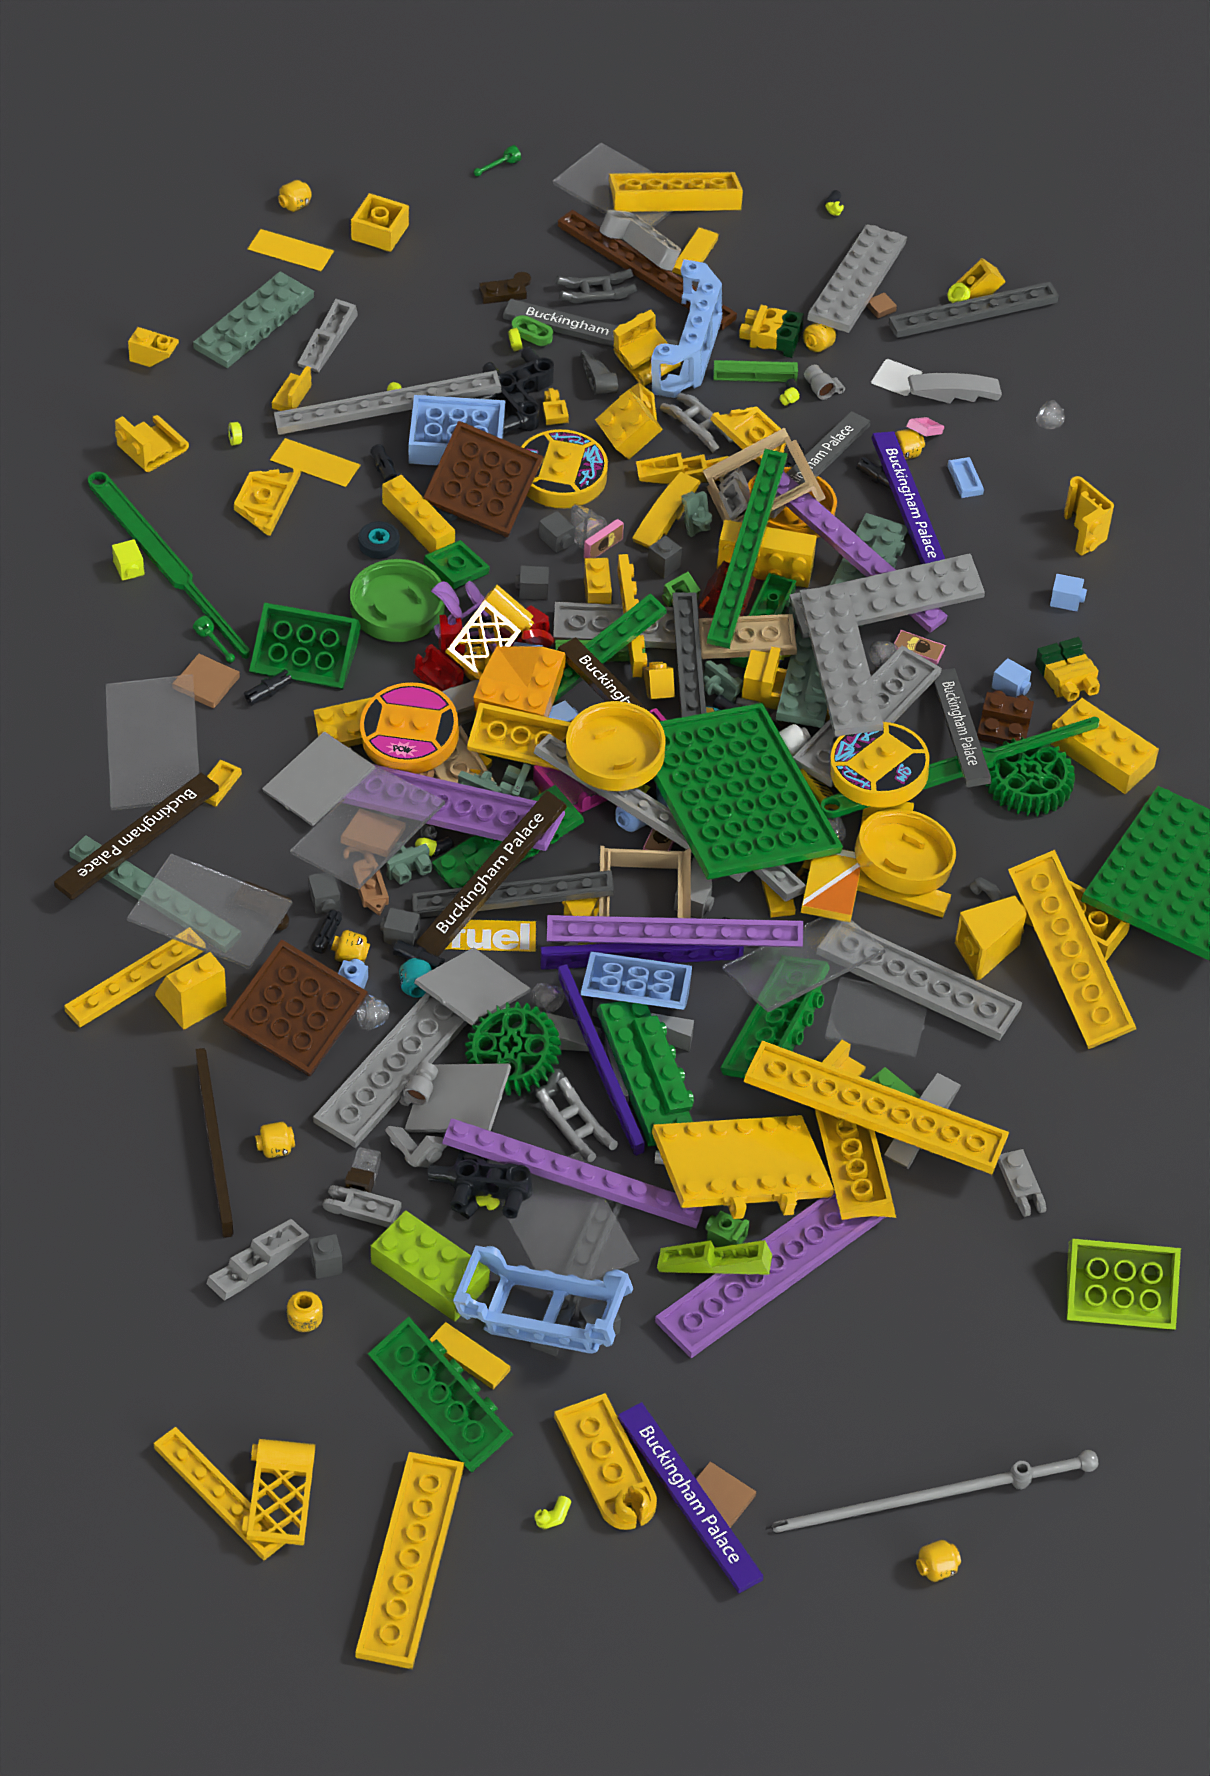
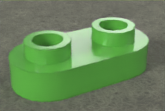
[512,315,553,346]

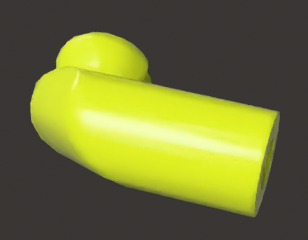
[534,1496,571,1529]

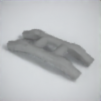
[660,393,733,453]
[535,1077,618,1162]

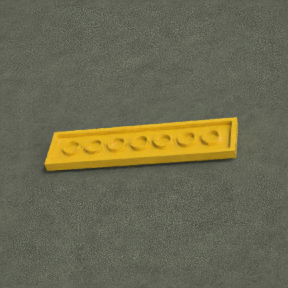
[1008,850,1136,1049]
[356,1452,464,1669]

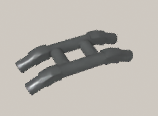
[555,268,638,304]

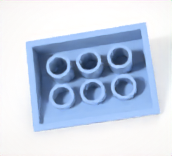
[409,395,505,465]
[581,952,692,1010]

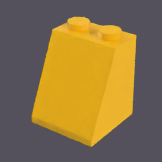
[955,896,1027,981]
[155,952,227,1030]

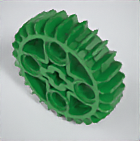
[985,737,1075,816]
[465,1002,561,1097]

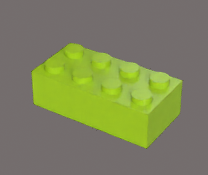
[371,1210,490,1322]

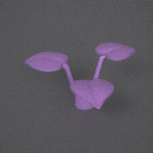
[431,581,503,652]

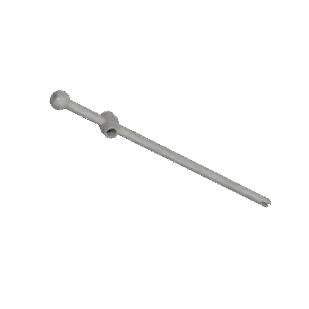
[772,1450,1098,1533]

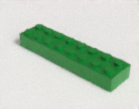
[730,573,796,668]

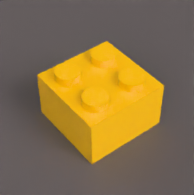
[351,193,409,252]
[595,389,663,460]

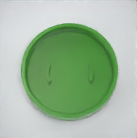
[350,559,445,642]

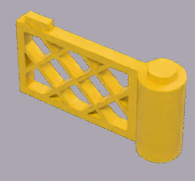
[445,585,534,680]
[242,1439,316,1545]

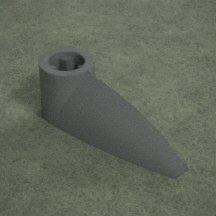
[580,350,618,395]

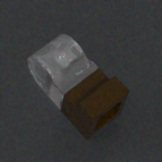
[345,1147,381,1193]

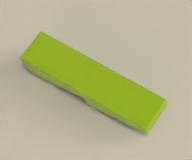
[657,1240,772,1275]

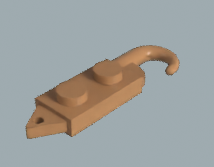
[344,847,389,916]

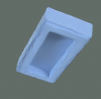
[947,457,984,498]

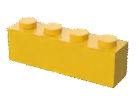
[382,475,455,553]

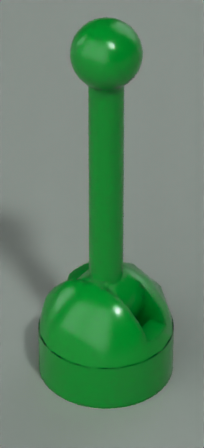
[473,145,522,176]
[193,616,235,663]

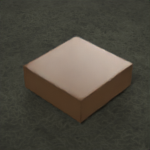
[866,293,897,319]

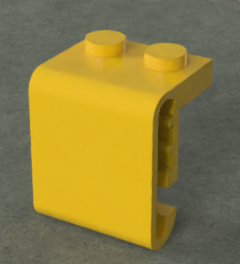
[613,309,681,387]
[115,415,189,472]
[1064,476,1114,556]

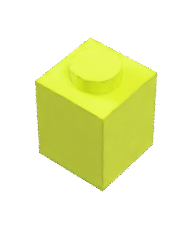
[112,539,144,581]

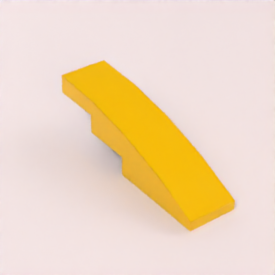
[636,453,728,484]
[632,472,701,549]

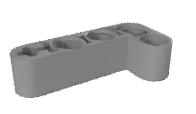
[599,210,681,271]

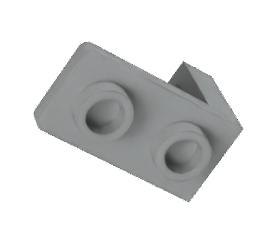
[385,1126,447,1168]

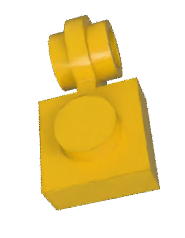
[543,388,569,425]

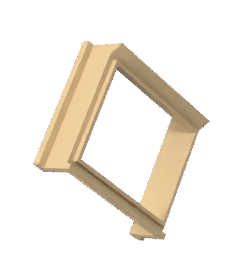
[703,428,826,523]
[598,846,691,944]

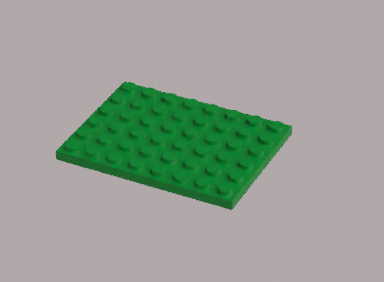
[653,703,843,880]
[1081,786,1210,961]

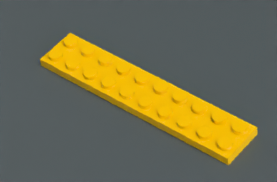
[744,1041,1009,1174]

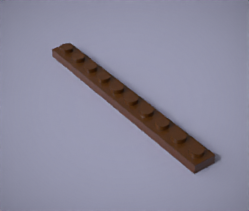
[558,210,737,330]

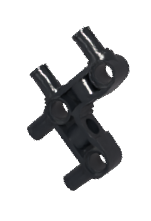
[473,346,554,435]
[428,1128,533,1219]

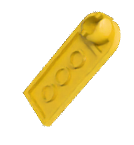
[313,697,372,747]
[554,1393,657,1530]

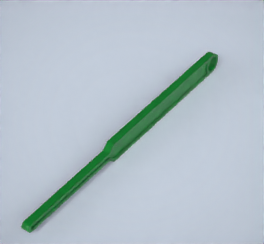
[88,472,250,659]
[821,717,1099,818]

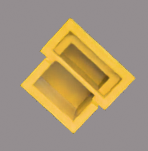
[742,646,787,710]

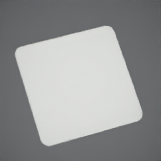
[871,359,922,396]

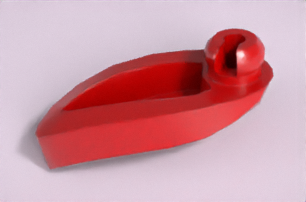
[521,629,554,648]

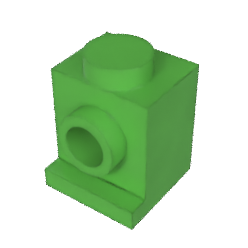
[662,572,701,607]
[705,1210,749,1247]

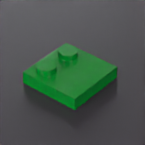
[423,540,490,589]

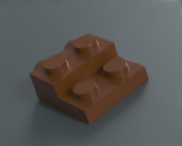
[977,690,1034,745]

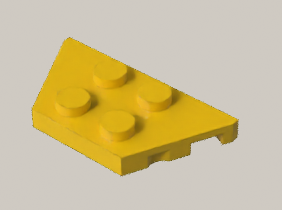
[710,407,786,465]
[234,468,301,536]

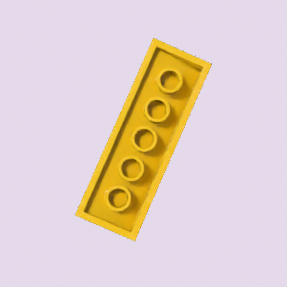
[609,172,743,212]
[467,703,571,771]
[815,1109,896,1220]

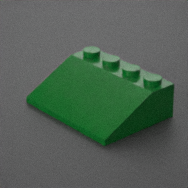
[249,602,361,689]

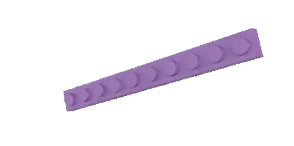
[776,471,948,633]
[547,915,803,947]
[442,1118,703,1228]

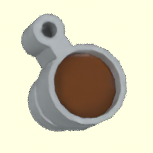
[804,365,845,400]
[400,1062,438,1106]

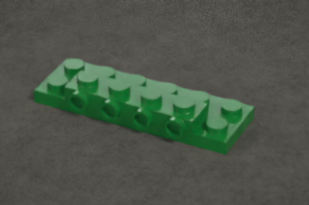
[432,785,584,889]
[720,957,830,1078]
[596,1001,694,1147]
[368,1317,514,1473]

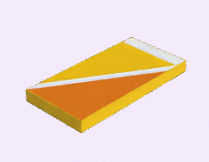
[801,849,861,922]

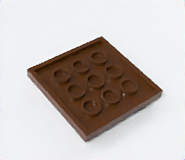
[423,421,544,537]
[223,939,368,1077]

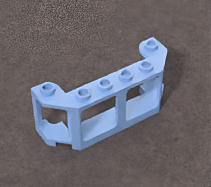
[651,259,722,398]
[453,1246,633,1354]

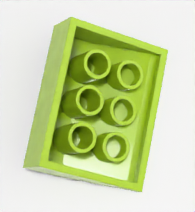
[1067,1239,1181,1330]

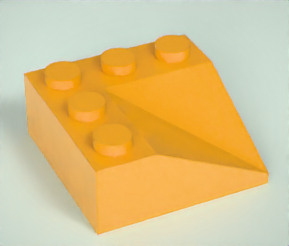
[474,646,566,718]

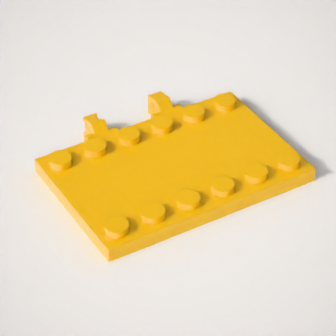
[652,1115,834,1219]

